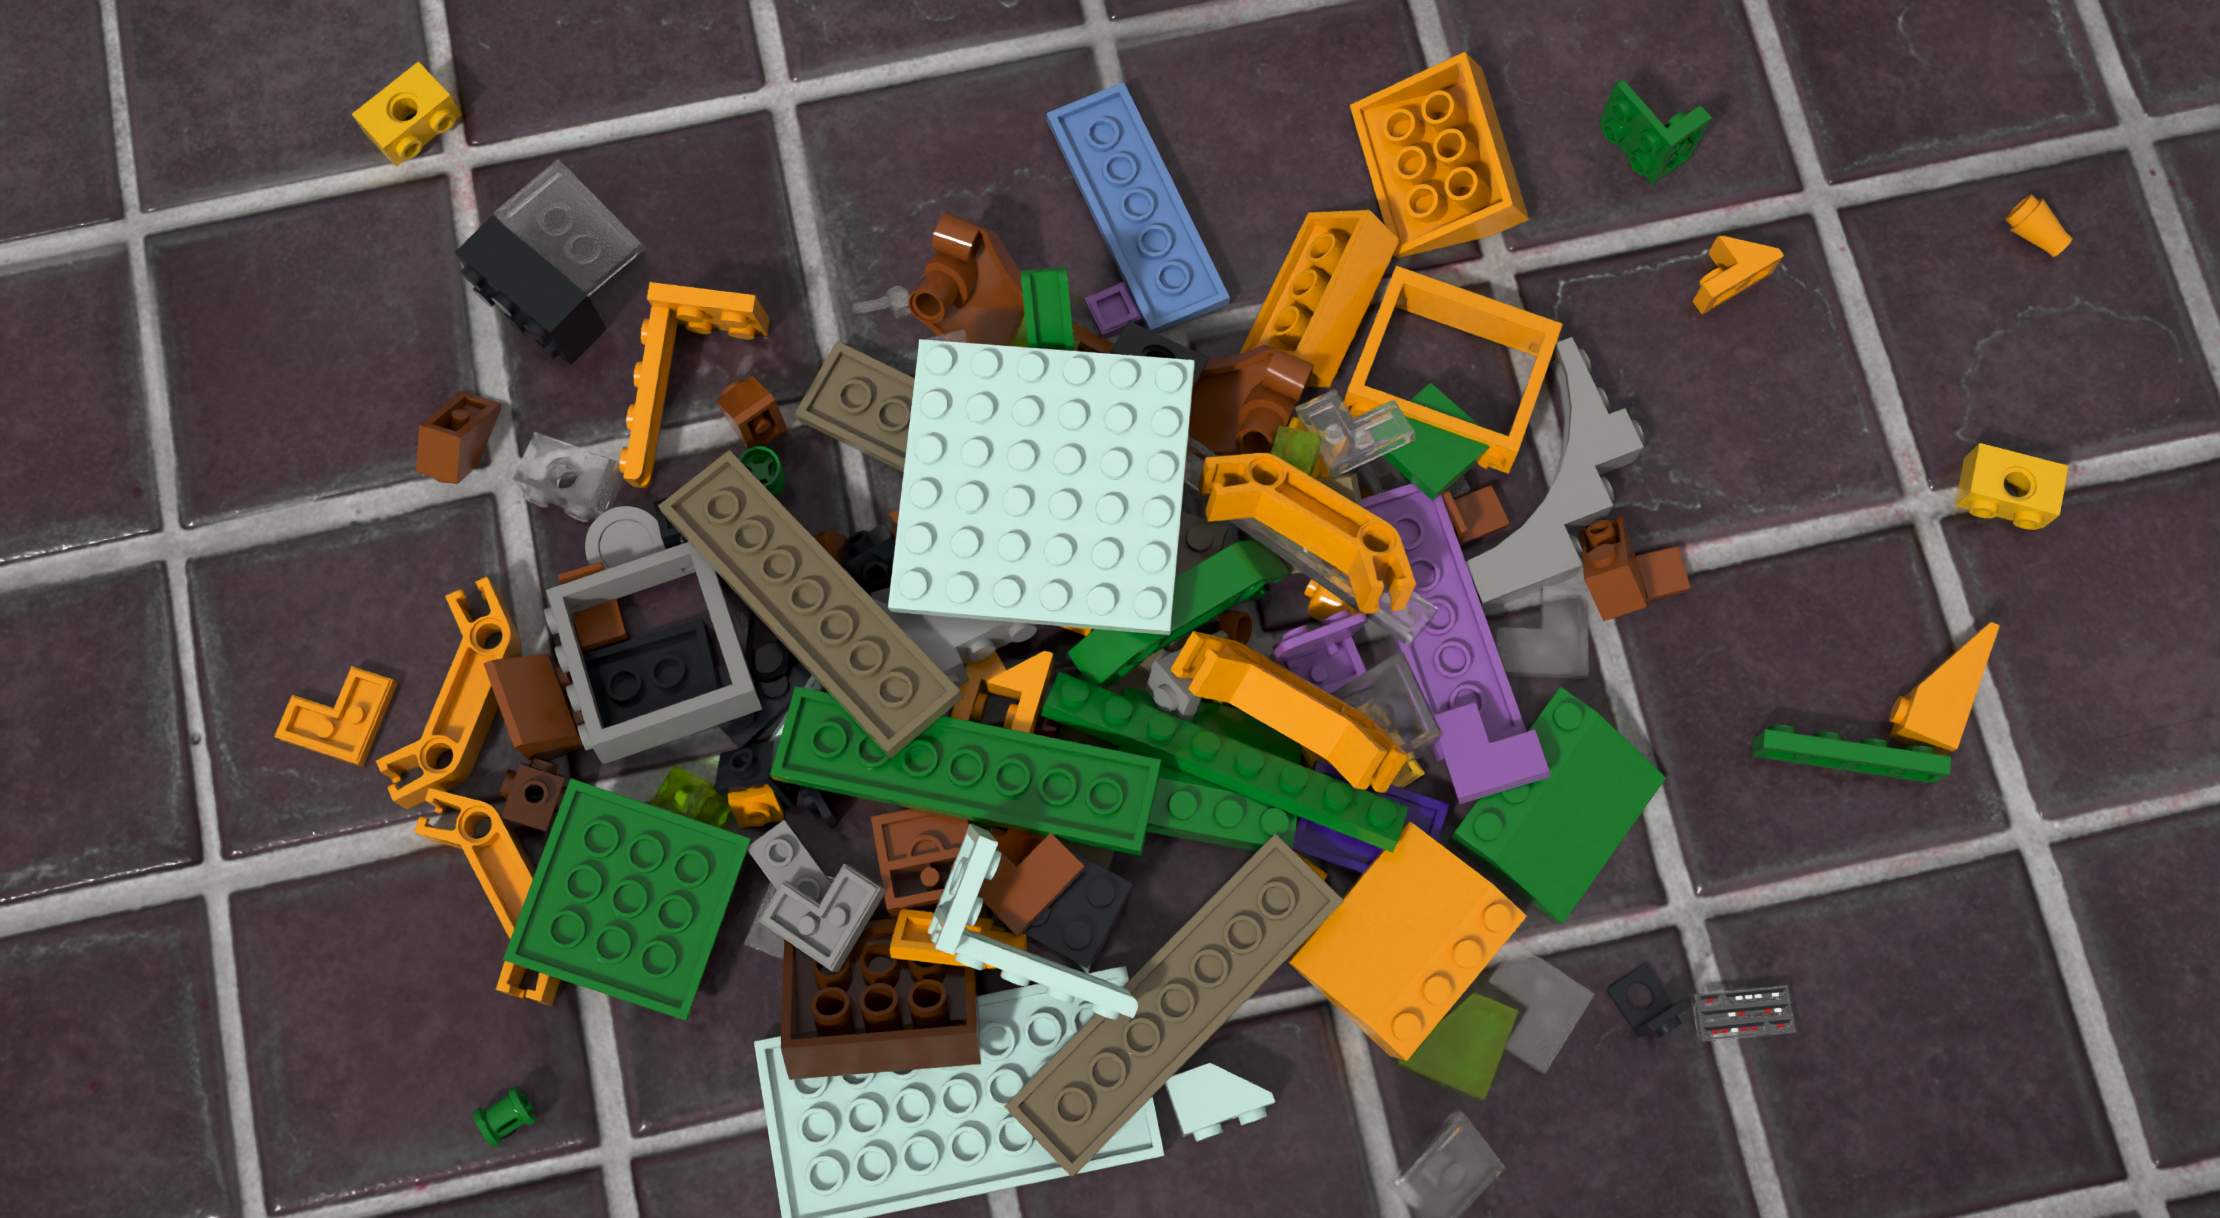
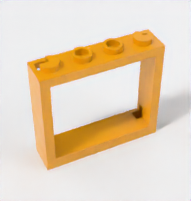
[1340,266,1563,474]

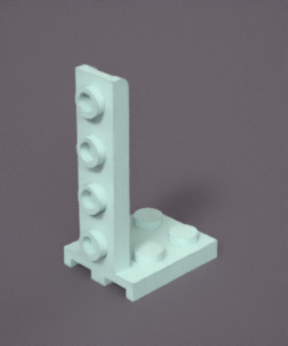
[927,824,1138,1020]

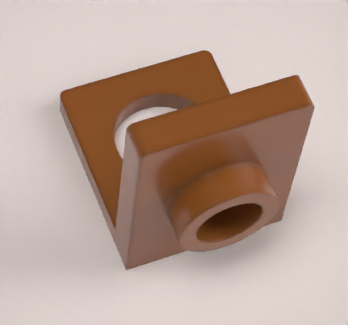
[1442,485,1510,546]
[558,562,627,651]

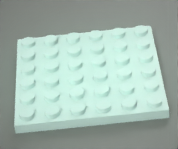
[888,339,1195,635]

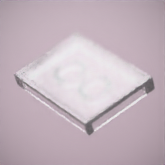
[493,159,644,296]

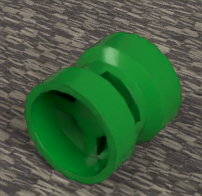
[739,446,787,498]

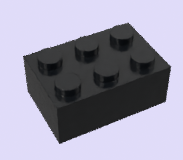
[455,215,607,365]

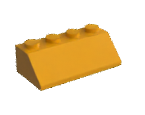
[1240,210,1400,388]

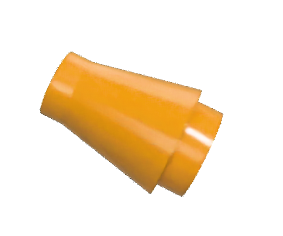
[2005,194,2073,257]

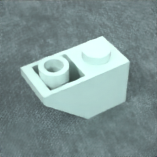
[1165,1063,1275,1142]

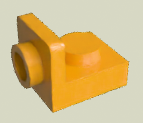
[728,784,784,828]

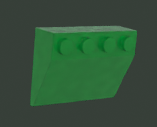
[1113,687,1301,852]
[1447,687,1666,925]

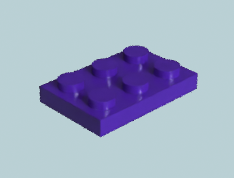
[1293,760,1449,874]

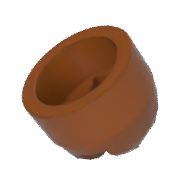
[1214,610,1252,645]

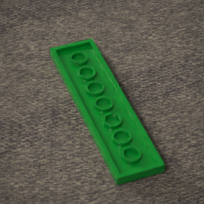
[770,686,1162,856]

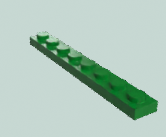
[1041,671,1408,853]

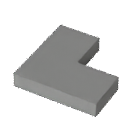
[759,864,887,972]

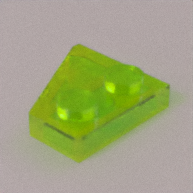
[1398,992,1519,1101]

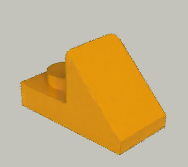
[1692,236,1784,315]
[950,651,1006,722]
[986,651,1054,734]

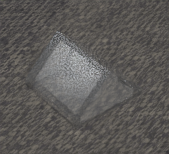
[1330,652,1443,764]
[1386,1111,1506,1218]

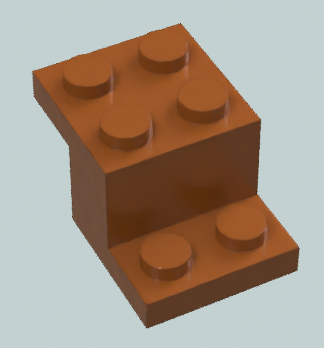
[871,809,989,919]

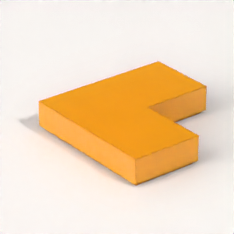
[274,666,398,767]

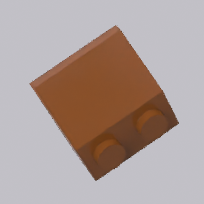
[483,654,584,761]

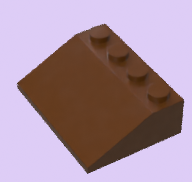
[781,918,981,1080]

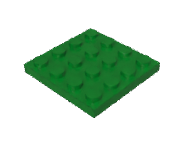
[503,779,752,1021]

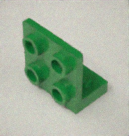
[1599,79,1712,185]

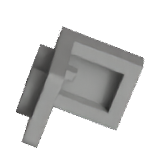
[1145,630,1229,722]

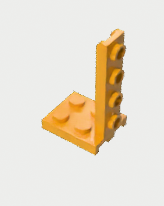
[619,282,770,488]

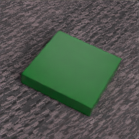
[1367,383,1490,501]

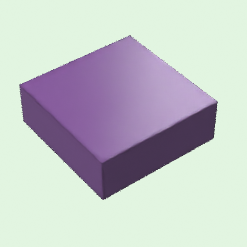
[1084,282,1142,339]

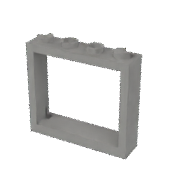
[544,542,762,765]

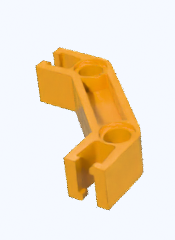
[1197,453,1416,614]
[376,577,522,810]
[1170,631,1409,793]
[414,788,561,1006]

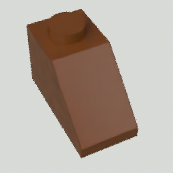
[715,376,788,449]
[416,391,501,484]

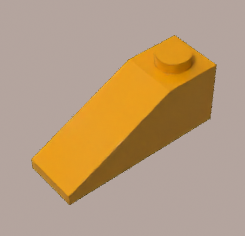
[1889,622,2000,756]

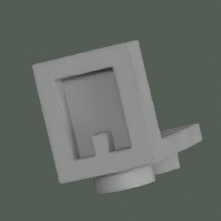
[748,819,831,902]

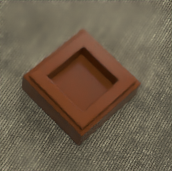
[1636,546,1691,602]

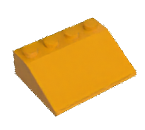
[1350,52,1529,258]
[1288,821,1527,1061]

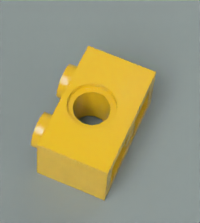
[352,61,462,167]
[1955,443,2069,530]

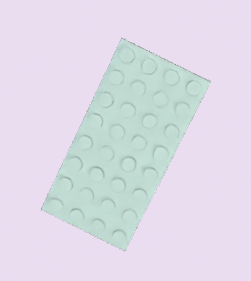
[754,966,1164,1218]

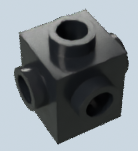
[837,523,895,597]

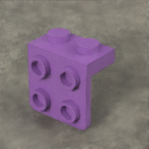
[1268,610,1369,695]

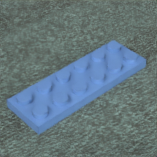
[1046,82,1230,334]

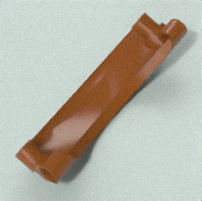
[908,212,1315,457]

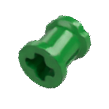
[473,1085,538,1147]

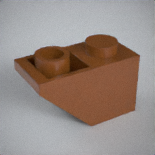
[1580,516,1647,621]

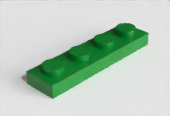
[1751,725,1951,784]

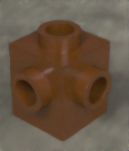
[499,757,567,831]

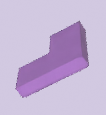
[1431,702,1551,804]

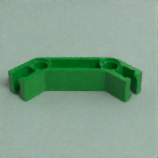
[1067,537,1291,687]

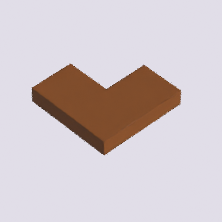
[950,834,1087,937]

